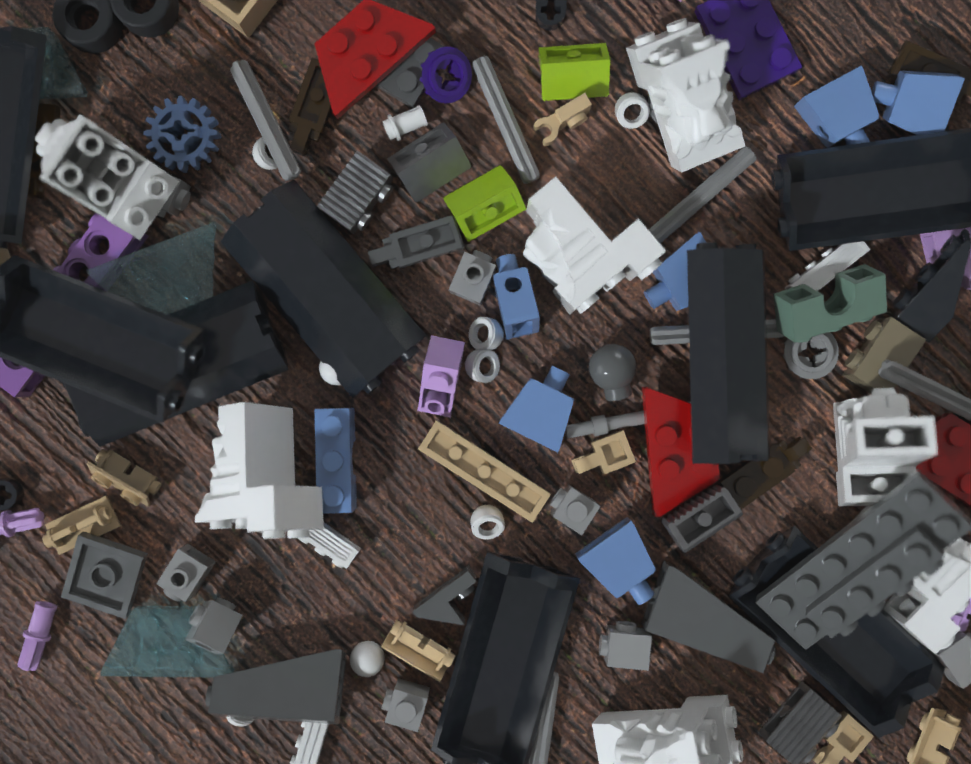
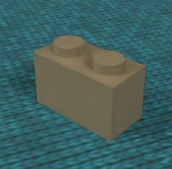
[843,317,926,394]

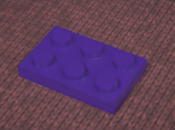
[694,0,802,101]

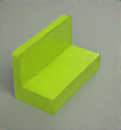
[539,43,610,101]
[443,166,527,242]

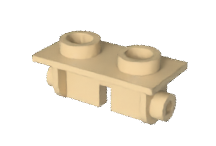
[87,449,161,507]
[42,496,121,555]
[381,619,456,682]
[907,708,962,764]

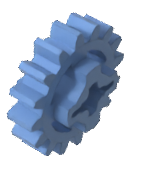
[143,96,221,173]

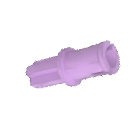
[0,508,45,537]
[17,601,58,671]

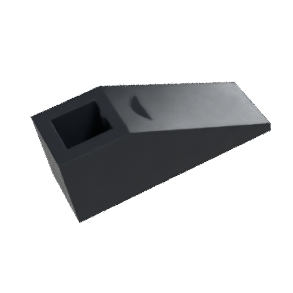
[893,228,971,343]

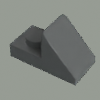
[412,565,477,625]

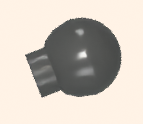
[589,344,636,401]

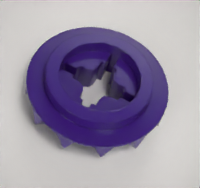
[419,47,472,103]

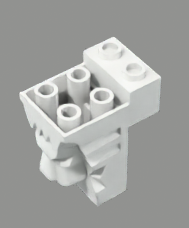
[626,18,745,172]
[35,114,180,240]
[523,177,666,314]
[833,388,938,506]
[195,402,323,539]
[854,506,971,654]
[592,695,743,764]

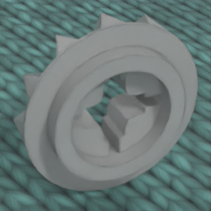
[783,332,839,379]

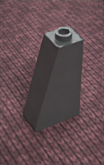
[641,560,776,673]
[205,649,347,725]

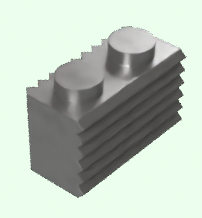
[317,151,394,234]
[662,484,743,553]
[759,681,842,764]

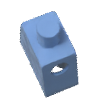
[794,66,879,148]
[871,71,965,135]
[644,232,707,311]
[493,254,540,340]
[499,366,574,452]
[575,517,656,605]

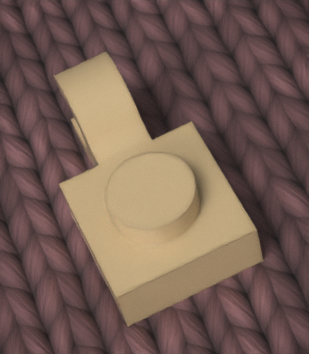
[533,93,592,146]
[571,430,636,475]
[812,711,874,764]

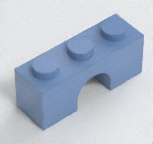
[314,408,357,513]

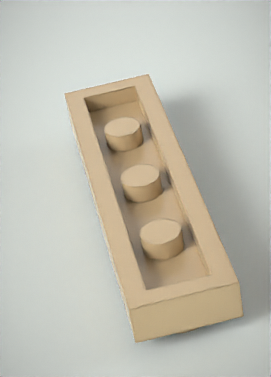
[418,420,551,523]

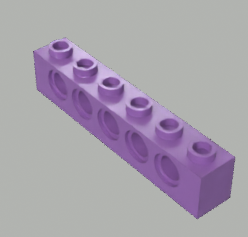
[0,213,148,397]

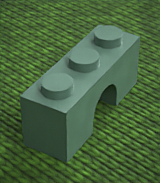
[774,264,887,343]

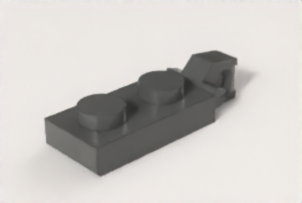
[368,215,464,269]

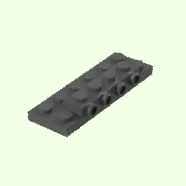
[755,470,971,650]

